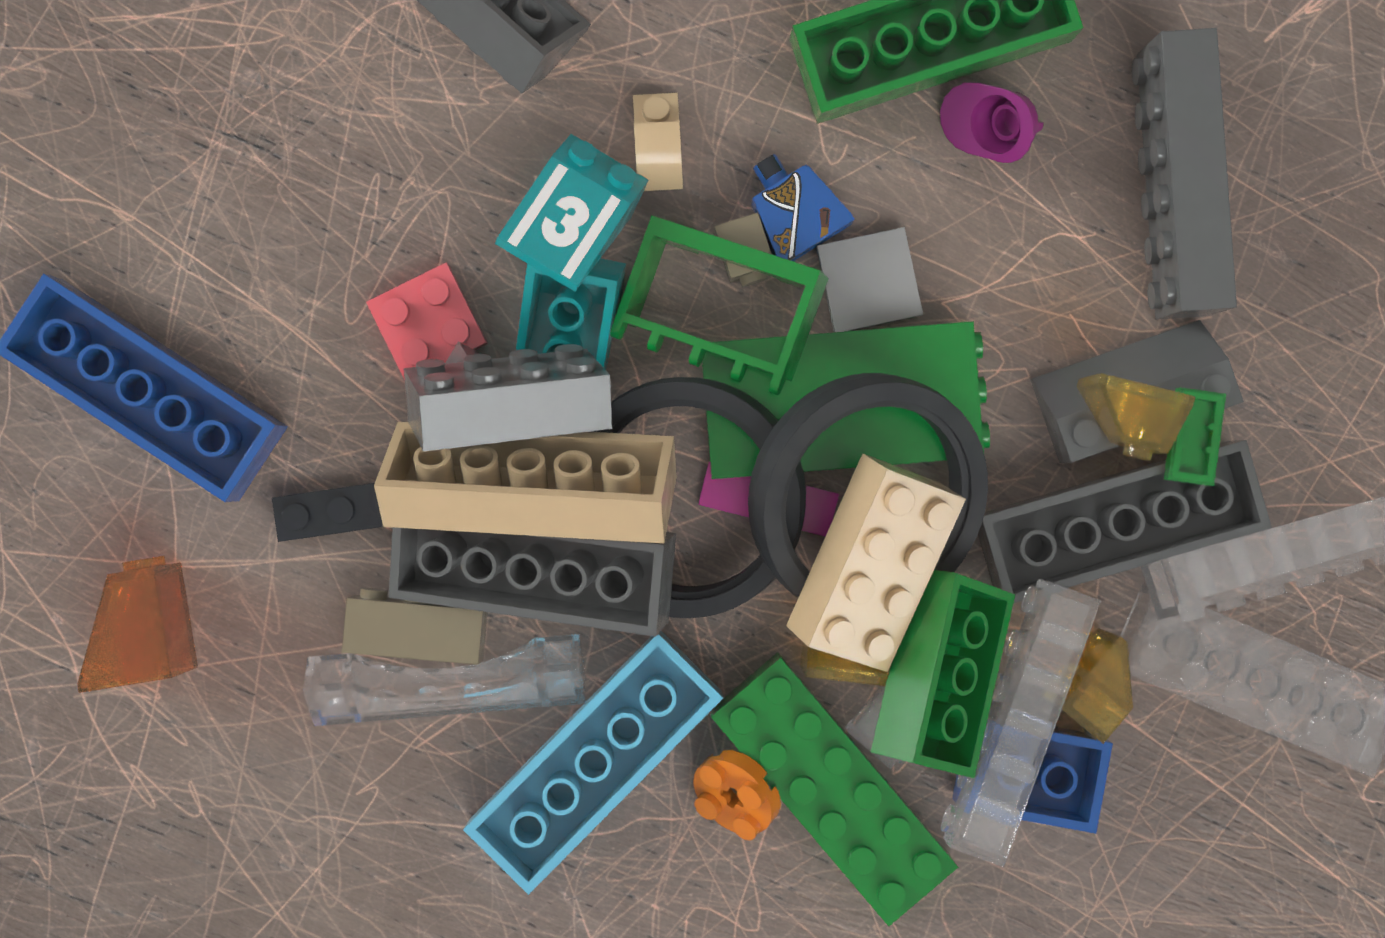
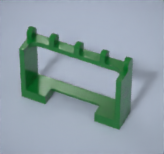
[610,215,829,395]

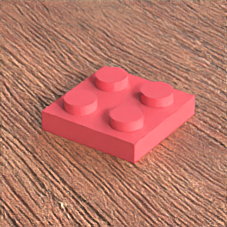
[366,262,488,380]

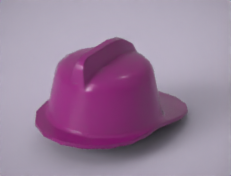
[940,82,1044,163]

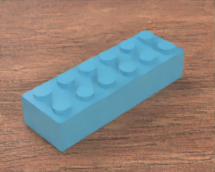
[463,631,723,895]

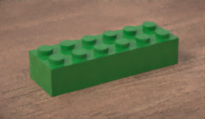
[789,0,1084,124]
[710,652,959,926]

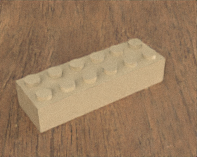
[374,422,677,544]

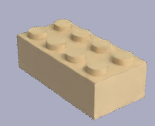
[786,453,966,672]

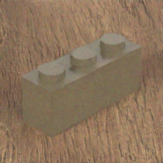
[341,588,488,665]

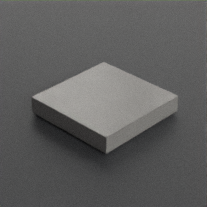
[816,227,923,332]

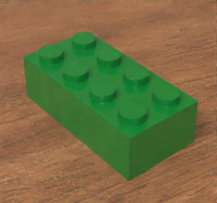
[871,570,1016,778]

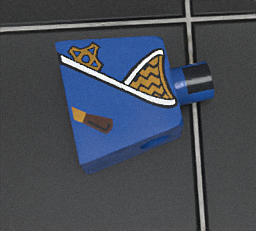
[751,154,855,262]

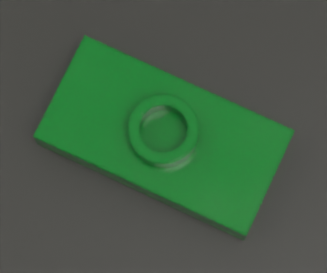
[1164,387,1226,486]

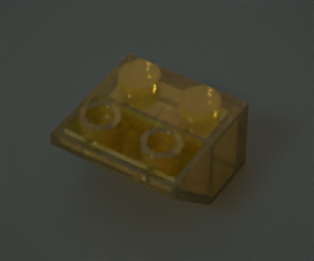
[1041,628,1133,744]

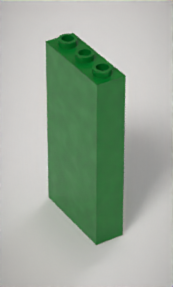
[702,321,990,479]

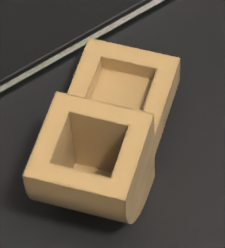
[633,93,683,191]

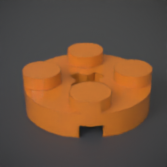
[693,750,781,840]

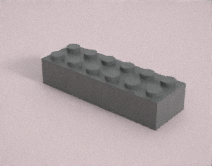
[1131,28,1237,320]
[978,440,1272,603]
[389,527,676,637]

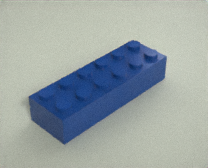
[0,273,288,502]

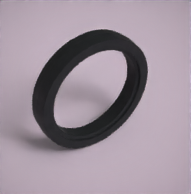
[748,373,988,598]
[590,377,806,618]

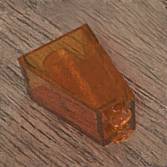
[77,556,198,693]

